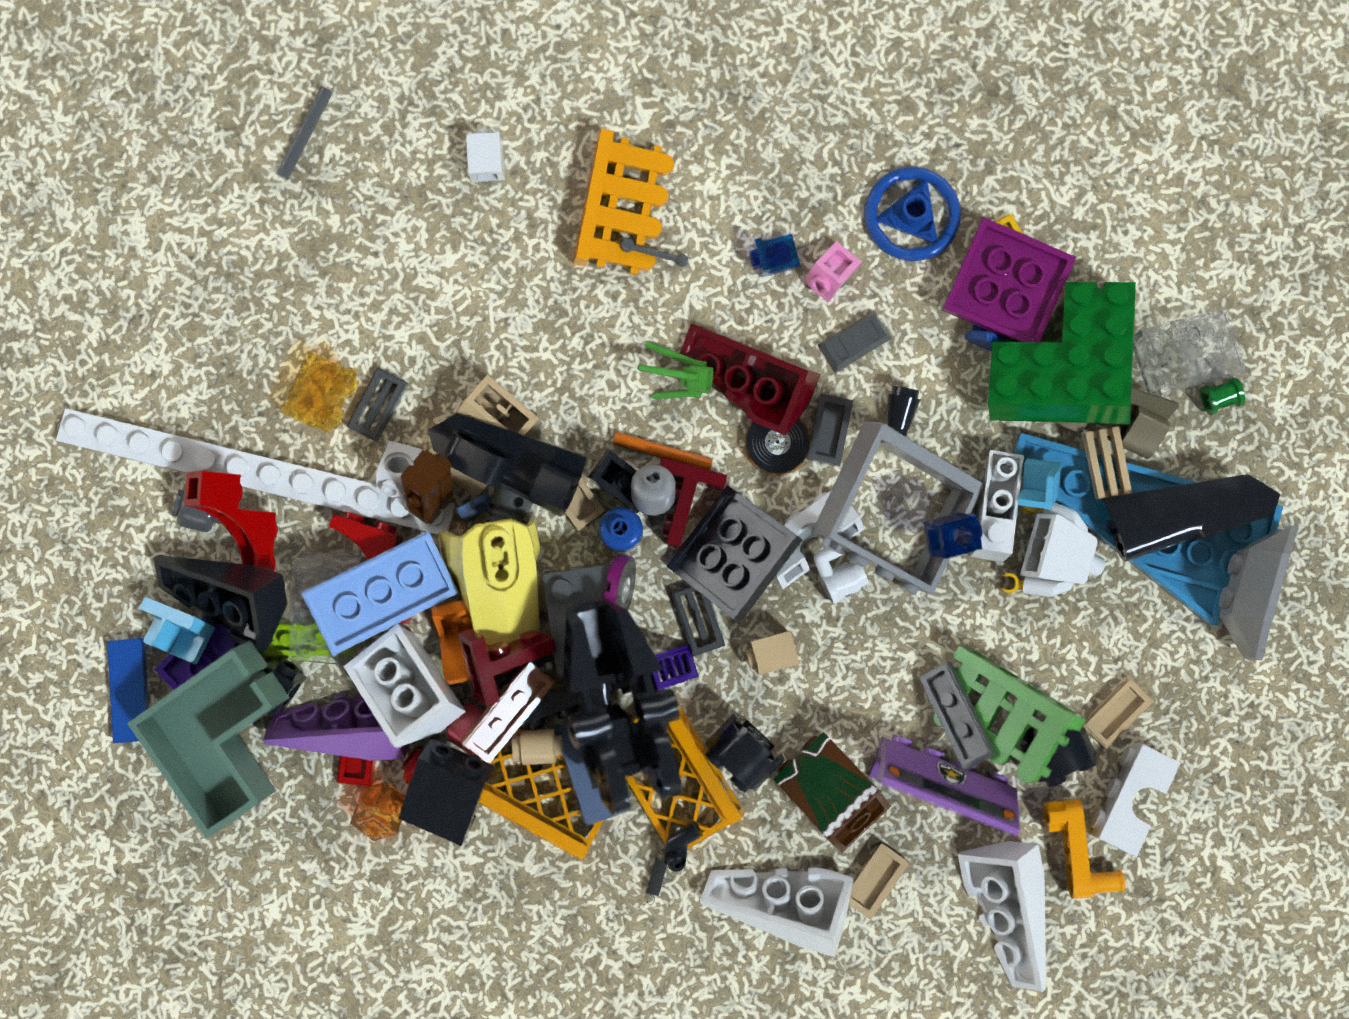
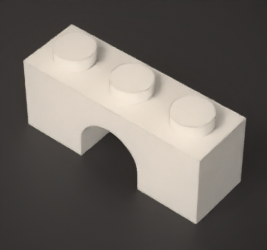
[774,491,864,589]
[1090,742,1180,857]

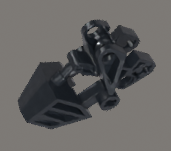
[563,599,682,814]

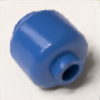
[599,507,643,552]

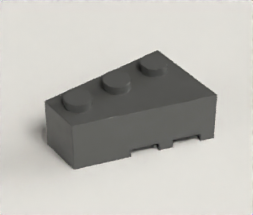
[542,562,611,677]

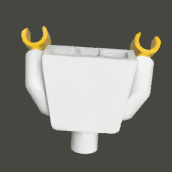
[1000,503,1105,597]

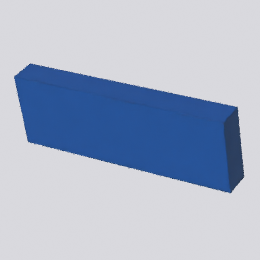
[107,638,149,744]

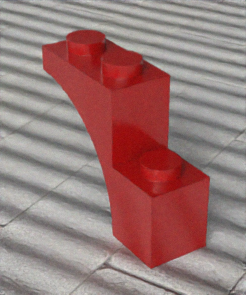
[184,470,278,571]
[329,511,412,624]

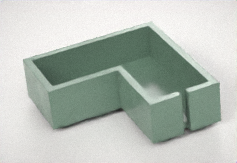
[127,640,290,839]

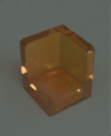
[350,781,405,841]

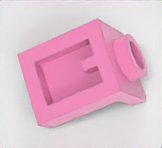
[804,241,862,302]

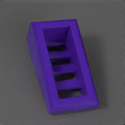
[651,645,699,692]

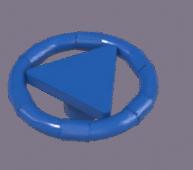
[864,166,961,262]

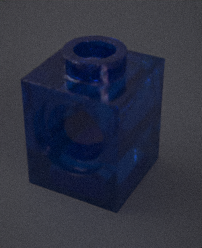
[924,512,983,559]

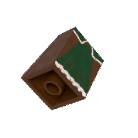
[773,732,891,853]

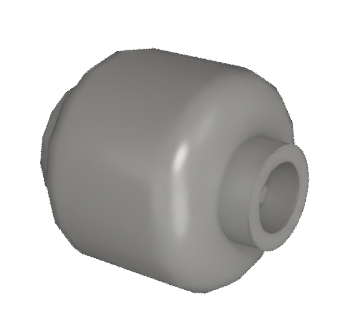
[631,464,676,516]

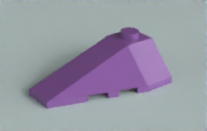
[263,692,410,761]

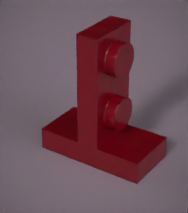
[660,458,727,549]
[458,629,556,706]

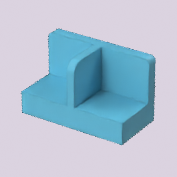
[139,597,215,664]

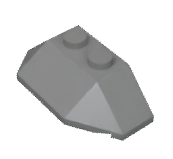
[1219,525,1299,661]

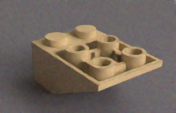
[429,375,542,499]

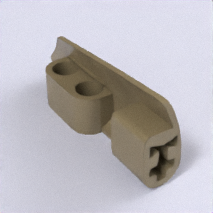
[1055,387,1179,459]

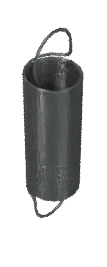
[646,848,667,906]

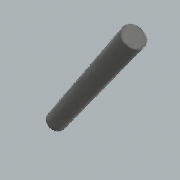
[276,87,333,180]

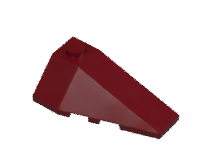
[680,323,821,435]

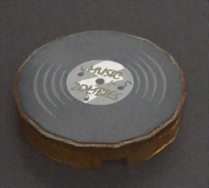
[744,417,811,476]

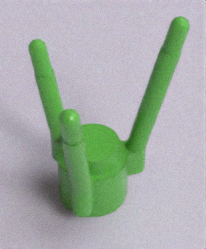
[637,342,713,399]

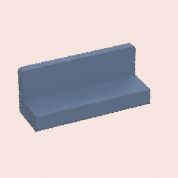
[554,723,631,825]

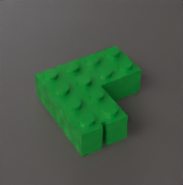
[988,282,1136,424]

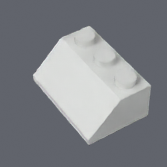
[344,624,466,748]

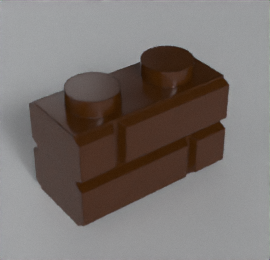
[400,450,454,525]

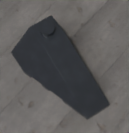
[153,555,287,653]

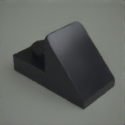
[588,449,639,513]

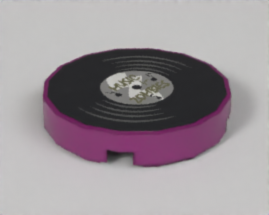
[602,555,636,610]

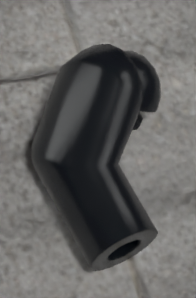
[664,821,703,872]

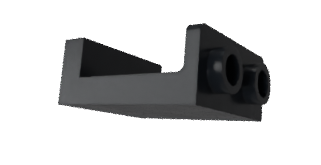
[398,739,494,846]

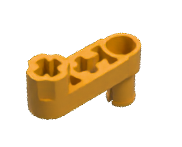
[1043,798,1125,899]

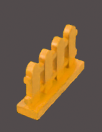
[573,128,674,276]

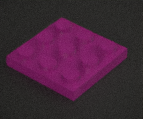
[942,217,1076,342]

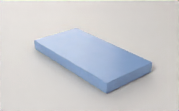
[301,531,459,656]

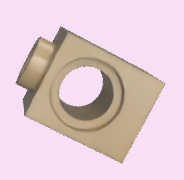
[745,631,800,675]

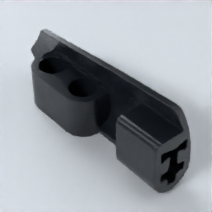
[428,413,587,517]
[1103,474,1281,562]

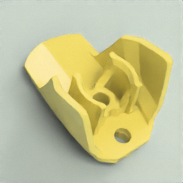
[438,516,540,645]

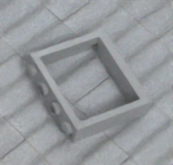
[811,421,985,595]

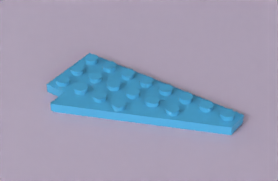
[1013,433,1283,626]

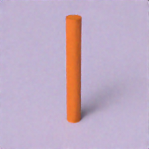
[613,431,713,470]

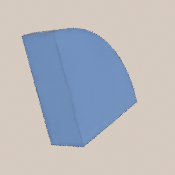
[456,494,492,523]

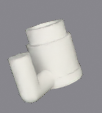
[814,548,869,605]

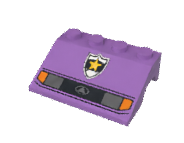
[869,734,1020,836]

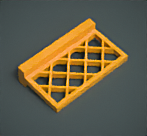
[626,703,745,850]
[479,729,604,861]

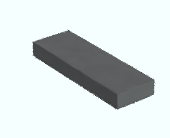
[919,661,997,770]

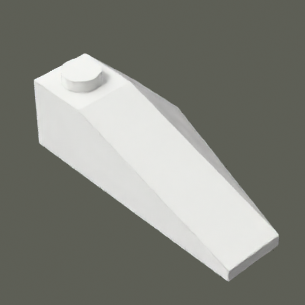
[958,841,1046,992]
[700,868,853,957]

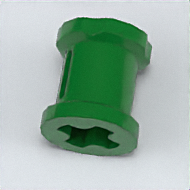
[1200,377,1246,415]

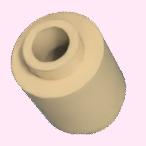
[512,729,563,765]

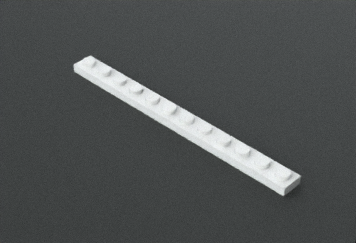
[56,408,456,535]

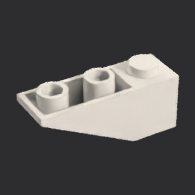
[970,450,1024,562]

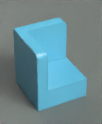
[1017,458,1061,510]

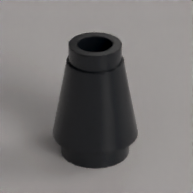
[888,386,921,436]

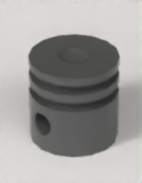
[483,486,533,525]

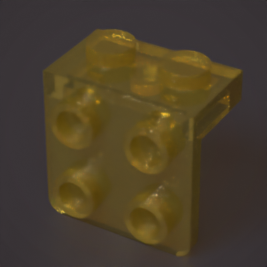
[279,351,359,433]

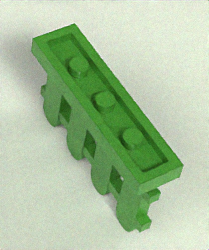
[934,645,1086,783]

